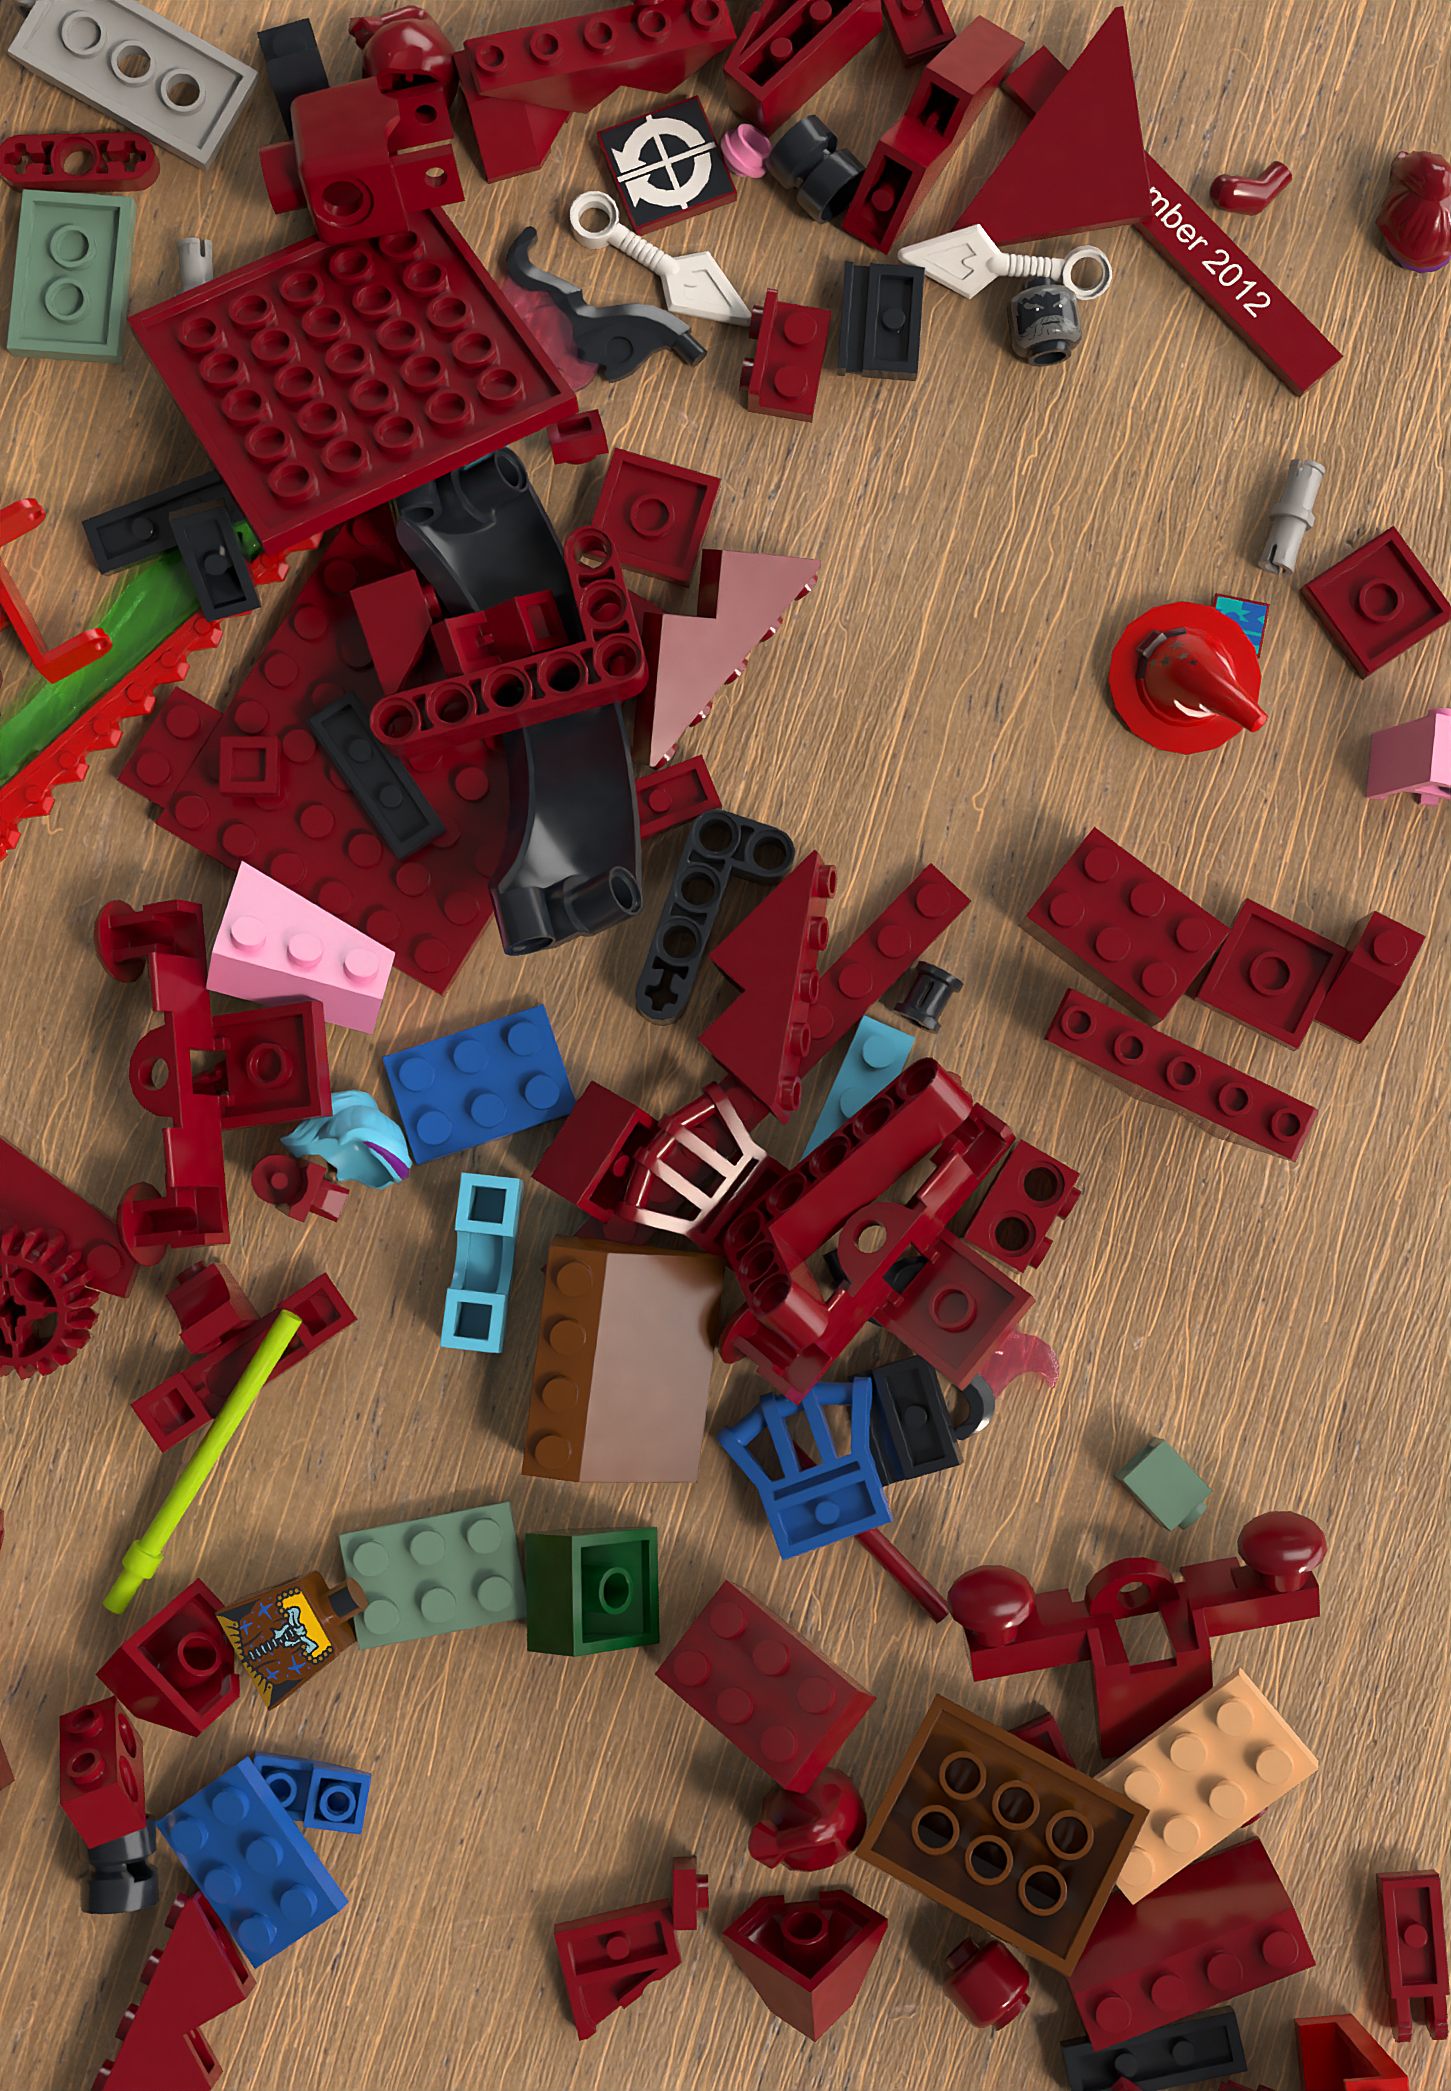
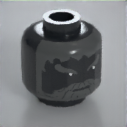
[1006,278,1082,367]

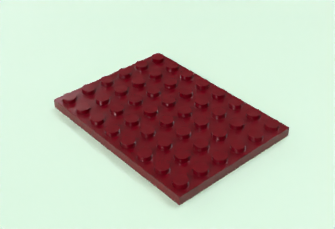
[155,501,670,997]

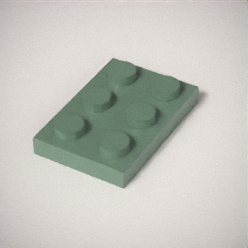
[7,189,137,364]
[339,1500,527,1650]

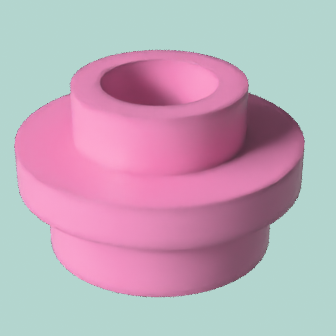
[721,124,773,178]

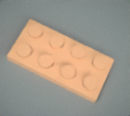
[1093,1668,1319,1905]

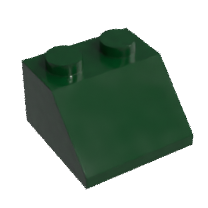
[525,1526,660,1657]

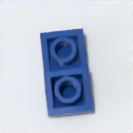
[253,1750,372,1834]

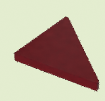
[949,6,1154,247]

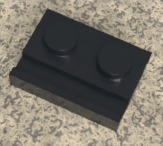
[837,261,925,381]
[847,1355,964,1487]

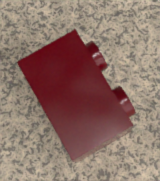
[531,1080,660,1224]

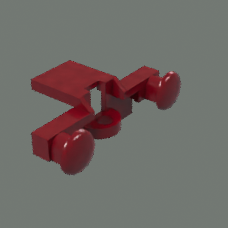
[93,899,333,1267]
[718,1071,1036,1406]
[947,1511,1328,1759]

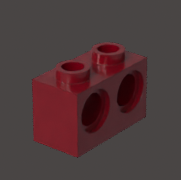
[959,1139,1081,1274]
[59,1695,146,1849]

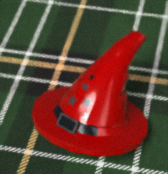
[1107,601,1268,755]

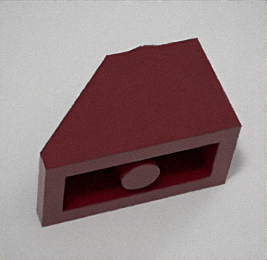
[349,569,443,697]
[1313,911,1426,1044]

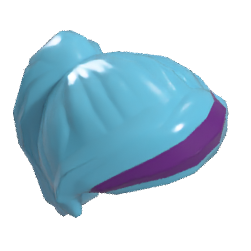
[280,1089,413,1190]

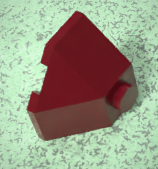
[453,50,574,184]
[95,1578,240,1738]
[722,1890,888,2042]

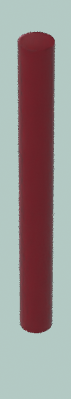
[777,1440,949,1624]

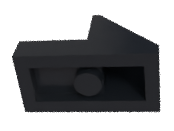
[257,18,330,140]
[169,497,261,622]

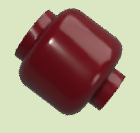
[943,1936,1031,2031]

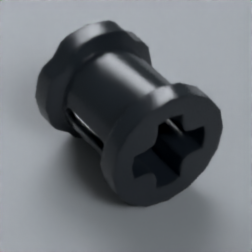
[893,961,964,1034]

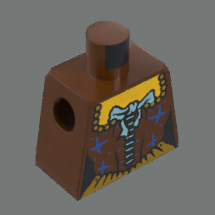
[215,1570,368,1711]

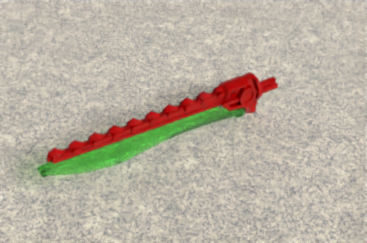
[0,523,323,863]

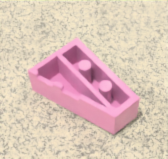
[1366,708,1451,806]
[206,861,395,1034]

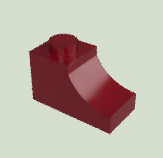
[165,1260,261,1354]

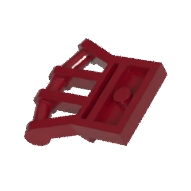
[614,1081,790,1272]

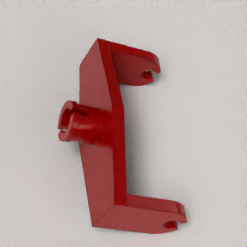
[0,498,113,684]

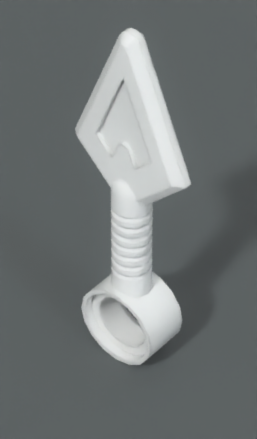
[570,191,752,327]
[898,224,1112,300]

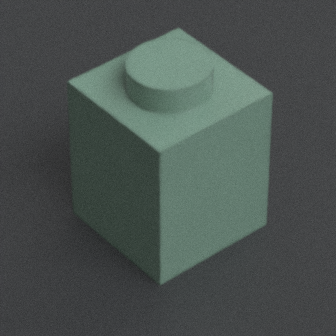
[1114,1437,1213,1531]

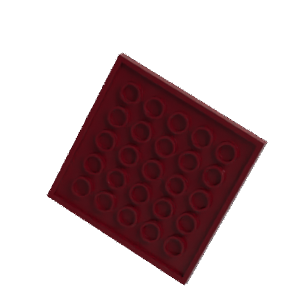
[126,206,579,557]

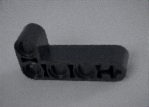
[635,809,795,1026]

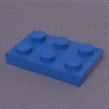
[382,1004,576,1166]
[156,1756,349,1969]

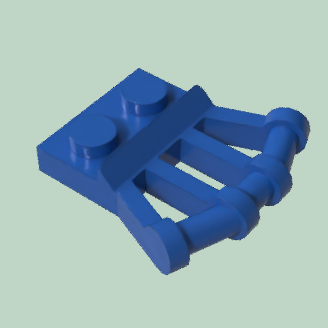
[715,1377,894,1561]

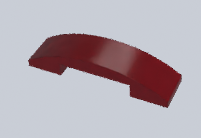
[130,1272,358,1453]

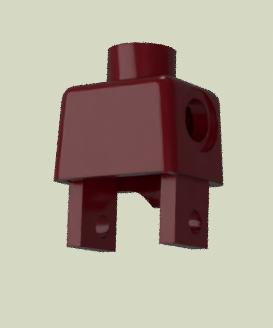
[259,76,465,245]

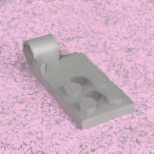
[7,0,259,173]

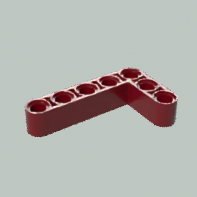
[369,525,649,759]
[723,1057,973,1349]

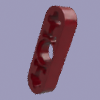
[0,132,160,193]

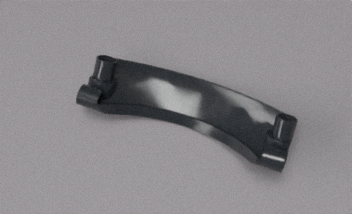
[388,446,643,956]

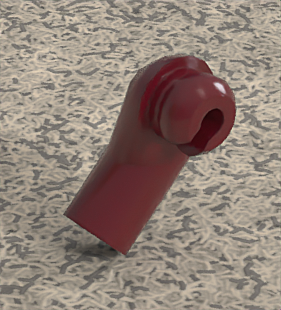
[1209,161,1293,216]

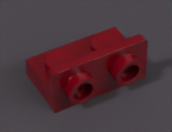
[739,288,832,423]

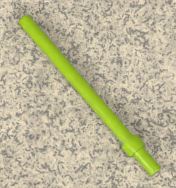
[103,1309,302,1615]

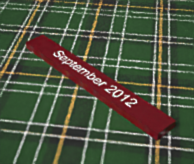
[1002,45,1343,399]

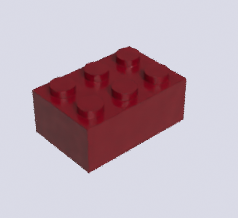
[1018,827,1231,1028]
[655,1580,877,1794]

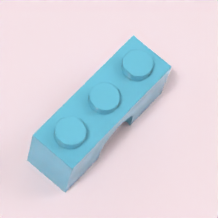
[440,1172,525,1353]

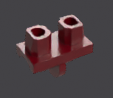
[250,1154,350,1223]

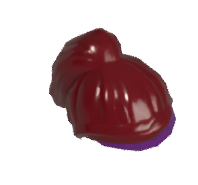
[1375,151,1451,273]

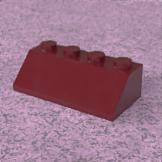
[1063,1836,1316,2052]

